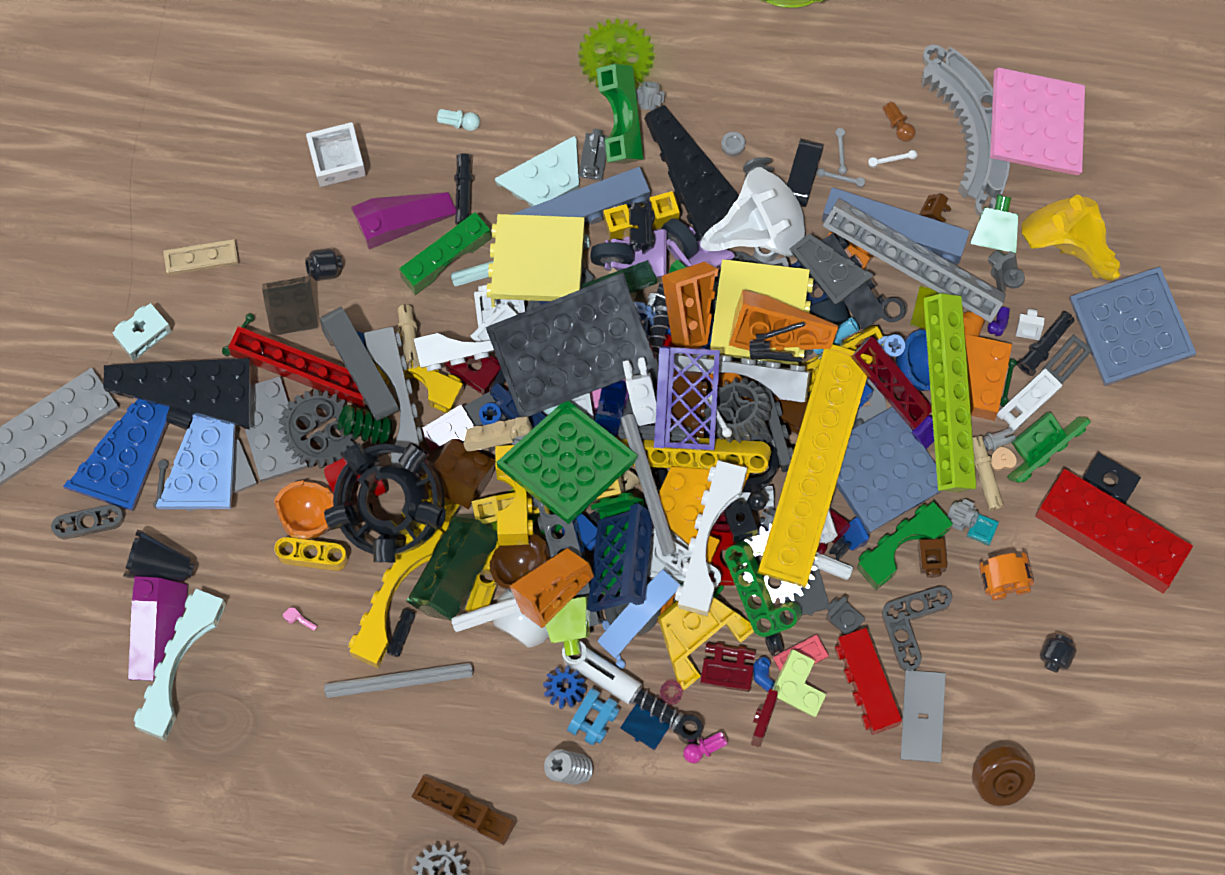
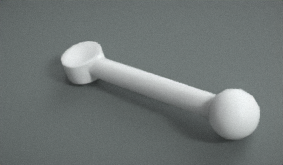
[868,150,917,168]
[706,395,732,437]

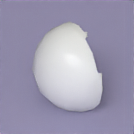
[493,591,549,648]

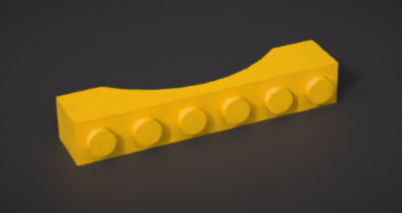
[472,476,624,526]
[348,524,444,669]

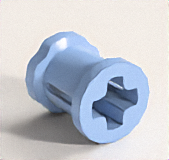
[877,335,905,357]

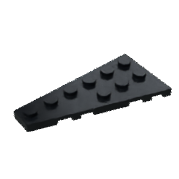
[644,105,739,242]
[103,358,251,430]

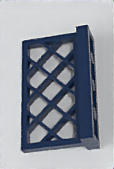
[587,504,653,612]

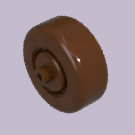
[972,746,1035,806]

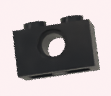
[1083,453,1141,505]

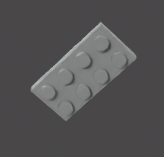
[245,377,308,482]

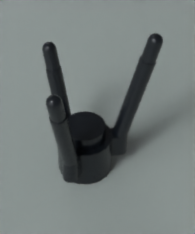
[749,322,806,362]

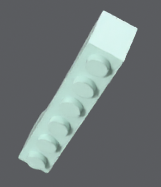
[134,589,226,741]

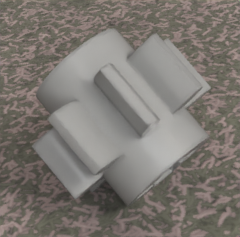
[635,81,665,110]
[948,499,979,531]

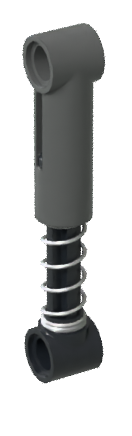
[620,283,670,425]

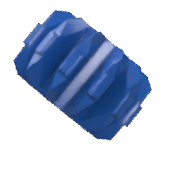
[543,666,586,709]

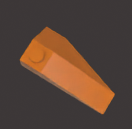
[729,290,838,351]

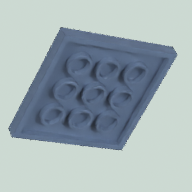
[1069,267,1196,386]
[836,407,942,534]

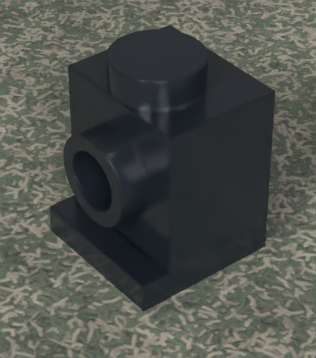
[724,501,758,542]

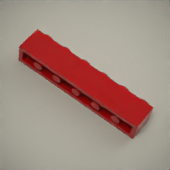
[228,326,367,409]

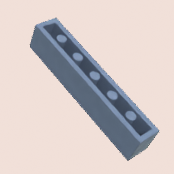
[510,167,650,224]
[822,187,970,265]

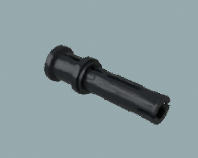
[1016,311,1075,376]

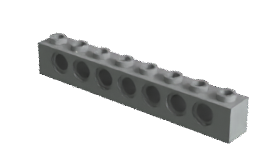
[823,198,1006,322]

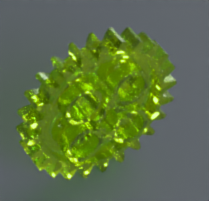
[578,18,654,88]

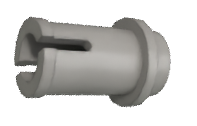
[983,427,1016,452]

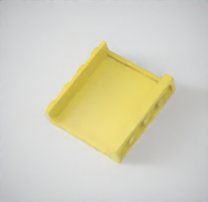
[487,214,585,308]
[710,259,814,365]

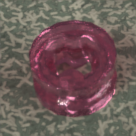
[660,681,682,705]

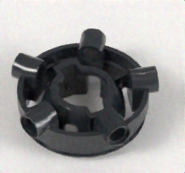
[324,442,446,563]

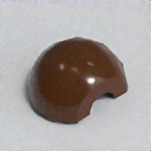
[489,534,550,592]

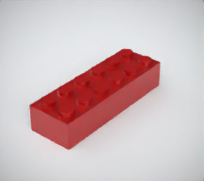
[1035,468,1193,594]

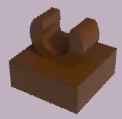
[919,193,951,222]

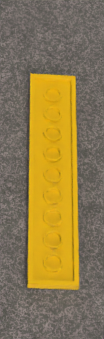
[757,344,872,588]

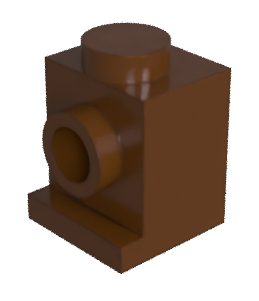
[917,539,947,578]

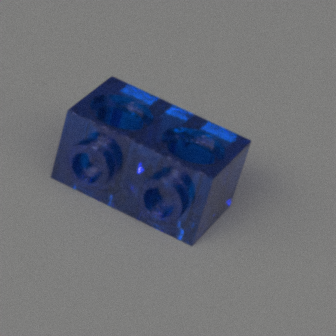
[595,380,627,437]

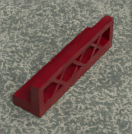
[850,337,932,430]

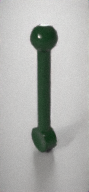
[222,313,255,357]
[1000,358,1017,407]

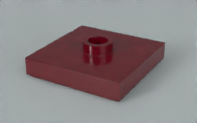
[751,688,778,747]

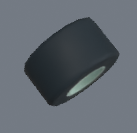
[809,299,850,325]

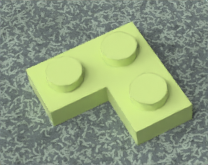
[772,650,826,717]

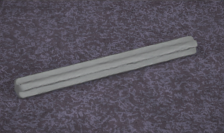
[621,414,676,556]
[324,663,473,698]

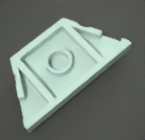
[495,136,579,207]

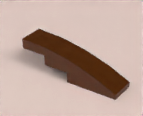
[411,775,516,846]

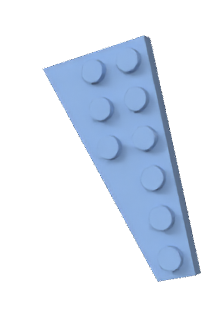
[156,415,235,509]

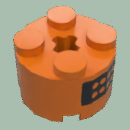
[979,553,1034,601]

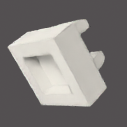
[1016,309,1044,340]

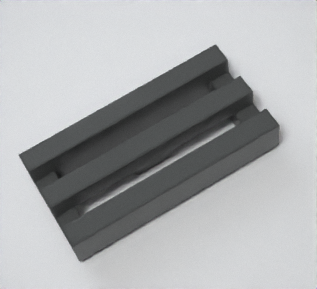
[1042,335,1091,384]

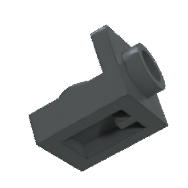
[826,596,865,635]

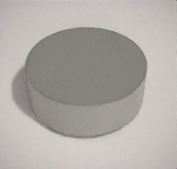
[721,132,745,157]

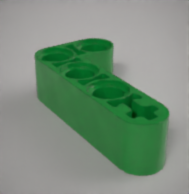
[725,541,802,637]

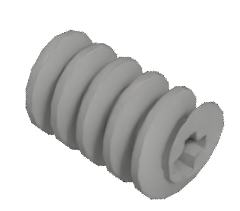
[544,749,593,785]

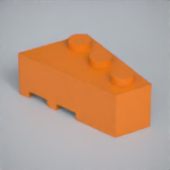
[662,261,718,348]
[964,334,1012,421]
[510,548,594,628]

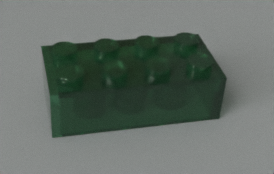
[406,516,498,621]

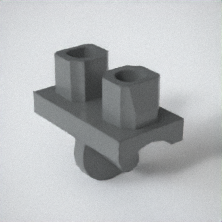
[988,250,1025,293]

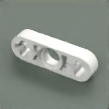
[655,541,721,589]

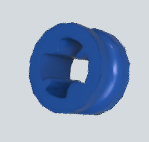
[479,403,501,425]

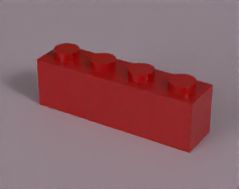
[834,628,902,735]

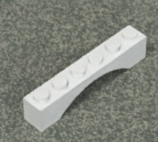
[414,333,494,372]
[675,461,747,616]

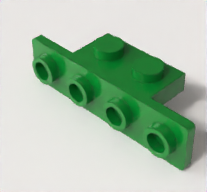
[1007,412,1091,483]

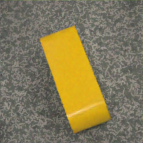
[274,537,348,571]

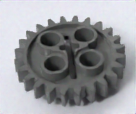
[278,389,356,469]

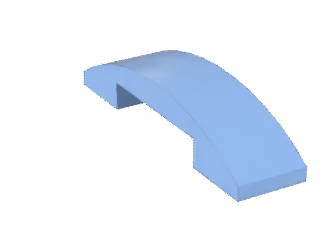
[597,569,681,658]

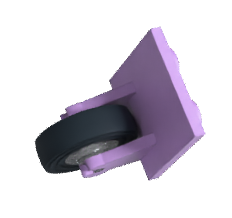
[661,218,735,270]
[590,229,666,282]

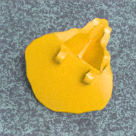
[1021,194,1120,281]

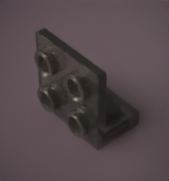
[262,276,318,336]

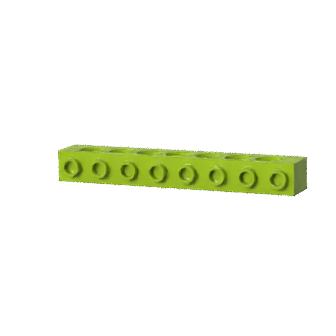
[924,293,976,492]

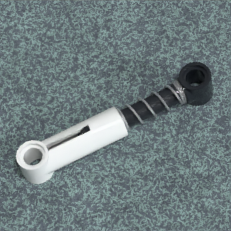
[562,641,702,744]

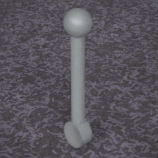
[835,128,847,175]
[816,168,865,188]

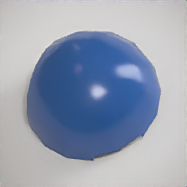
[896,330,930,392]

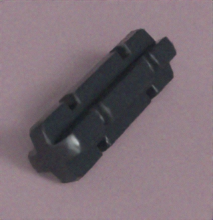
[387,609,415,657]

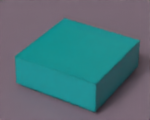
[966,514,999,546]

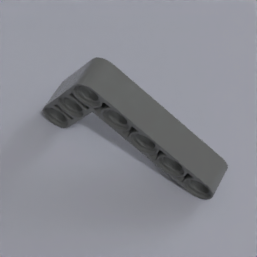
[319,306,399,421]

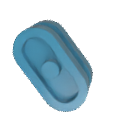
[567,688,620,746]

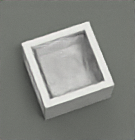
[306,122,366,187]

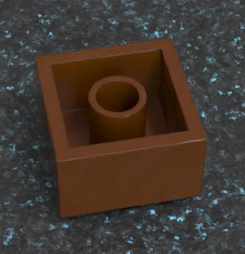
[426,439,496,510]

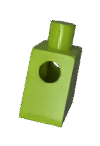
[545,596,590,656]

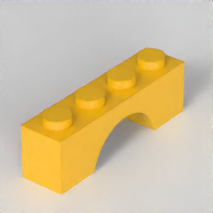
[375,355,464,413]
[495,445,533,546]

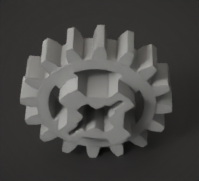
[412,844,467,875]

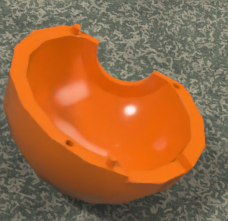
[274,480,333,540]

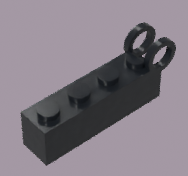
[821,233,907,330]

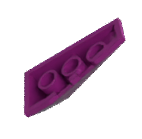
[351,192,456,250]
[128,576,188,682]

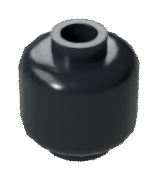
[305,248,342,281]
[1040,634,1077,673]

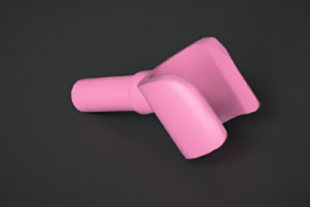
[283,608,317,631]

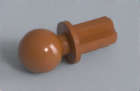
[883,102,915,142]

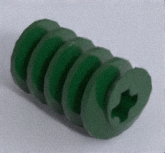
[337,405,392,445]

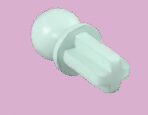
[437,109,480,131]

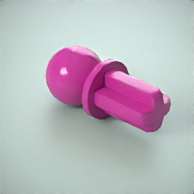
[683,732,728,764]

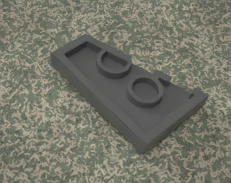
[789,234,874,306]

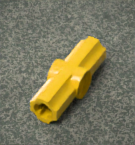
[465,540,499,612]

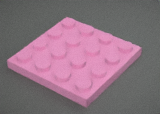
[990,67,1085,176]

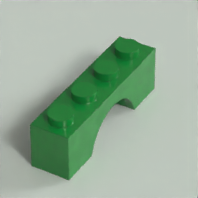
[597,64,643,164]
[399,212,491,296]
[857,502,953,591]

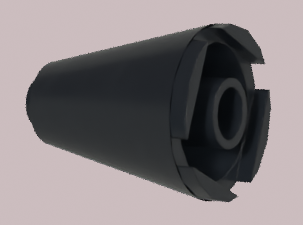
[123,529,195,581]

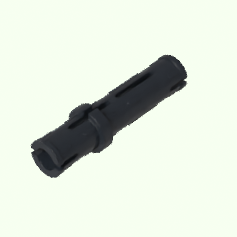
[454,153,473,225]

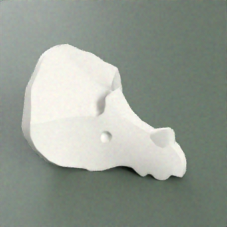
[700,167,805,257]

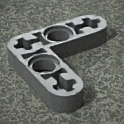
[882,587,952,671]

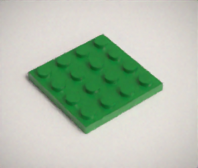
[496,401,638,525]

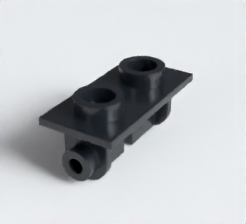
[629,201,655,255]

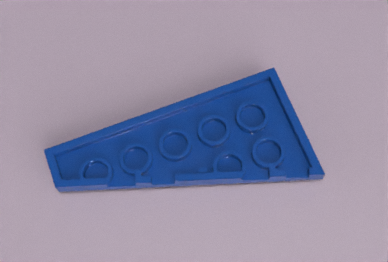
[63,399,169,511]

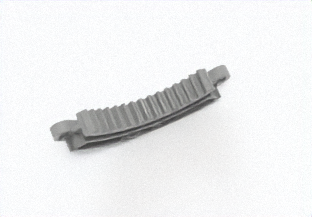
[921,45,1010,217]

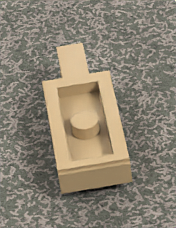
[464,417,532,452]

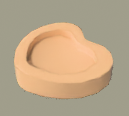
[990,447,1017,471]

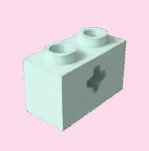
[112,303,172,361]

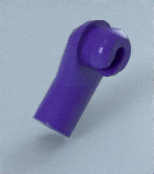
[987,307,1010,337]

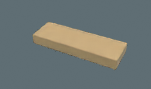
[163,239,239,276]

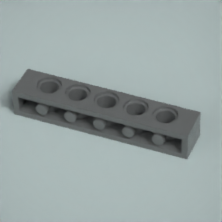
[531,495,604,627]

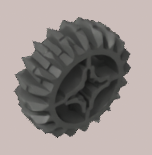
[704,377,771,443]

